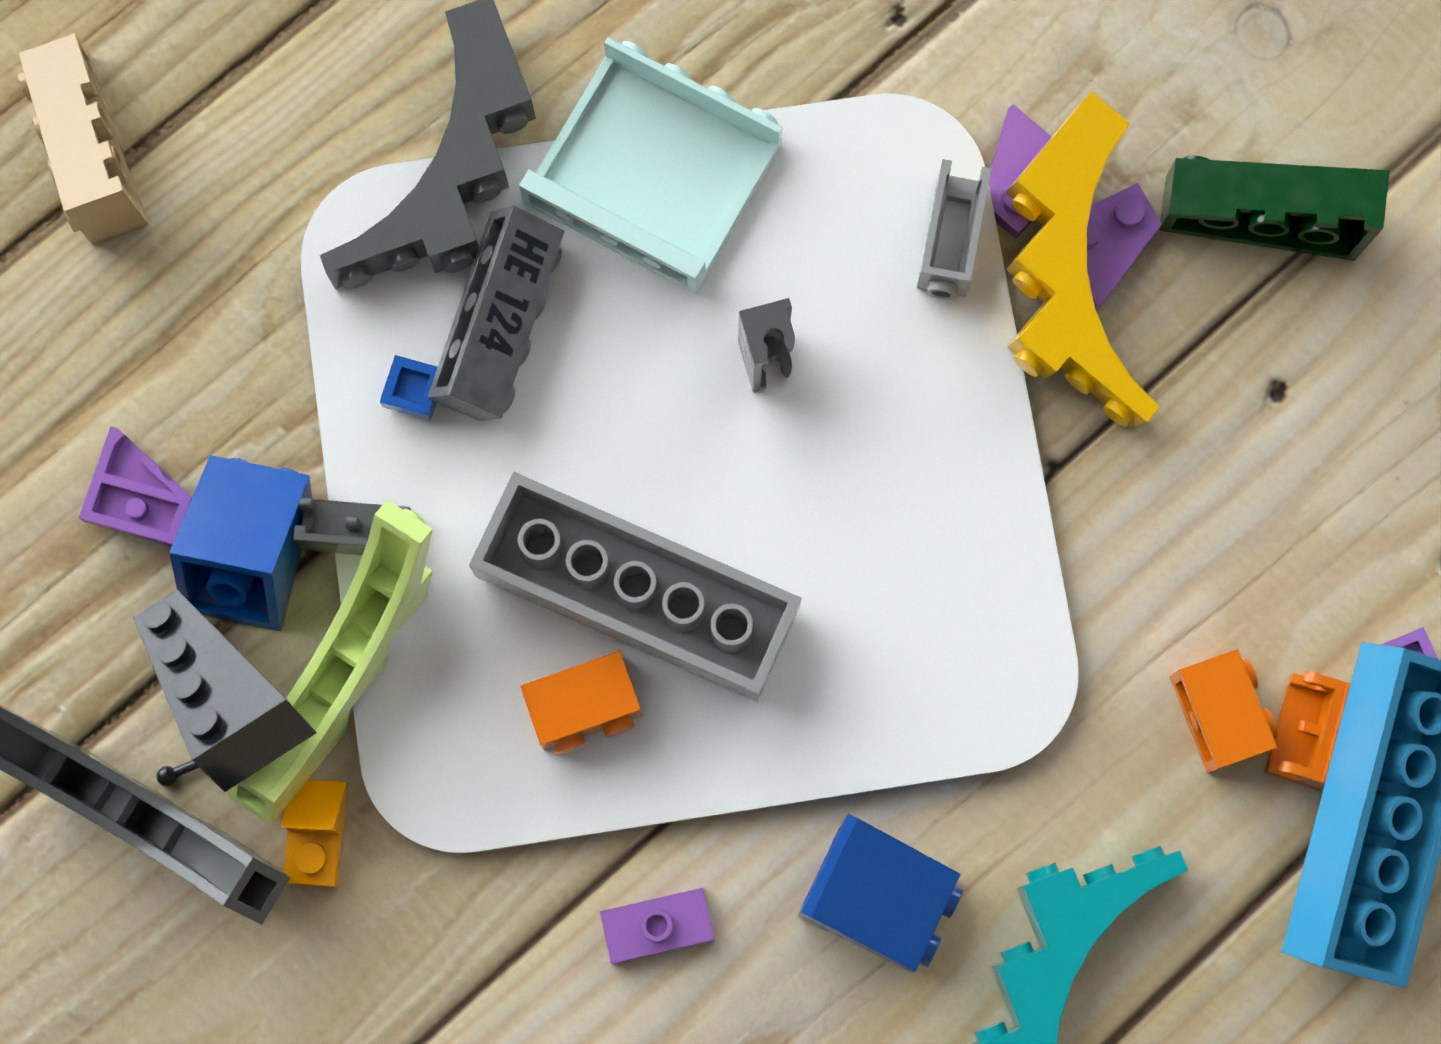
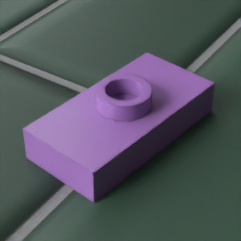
[600,888,714,964]

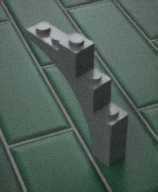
[320,0,536,289]
[0,705,291,925]

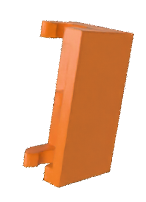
[1264,671,1351,790]

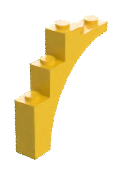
[1005,91,1160,429]

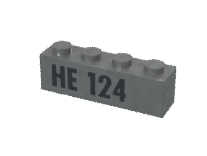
[427,205,564,421]

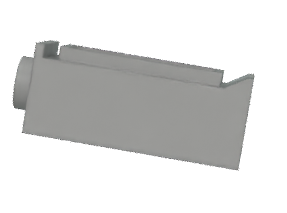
[916,159,992,300]

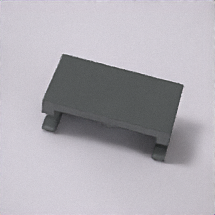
[738,298,795,392]
[293,498,411,555]

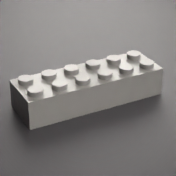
[469,472,802,702]

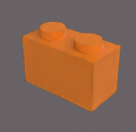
[1169,649,1278,773]
[520,650,643,755]

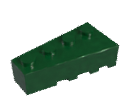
[1159,156,1390,261]

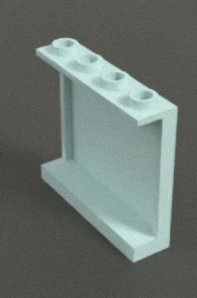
[519,37,783,294]

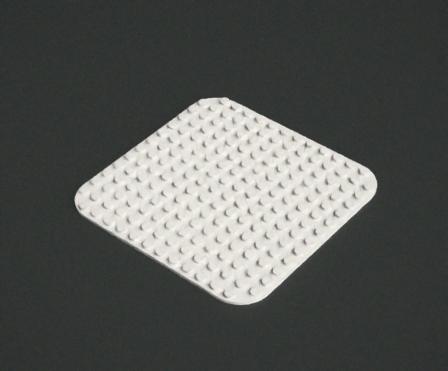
[300,93,1079,853]

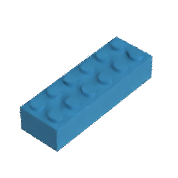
[1281,642,1441,988]

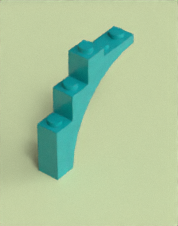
[972,846,1188,1044]

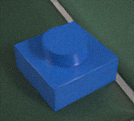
[380,355,438,421]

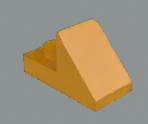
[281,780,349,888]

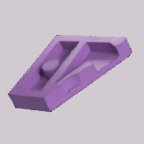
[989,104,1051,239]
[1087,183,1162,310]
[79,426,192,547]

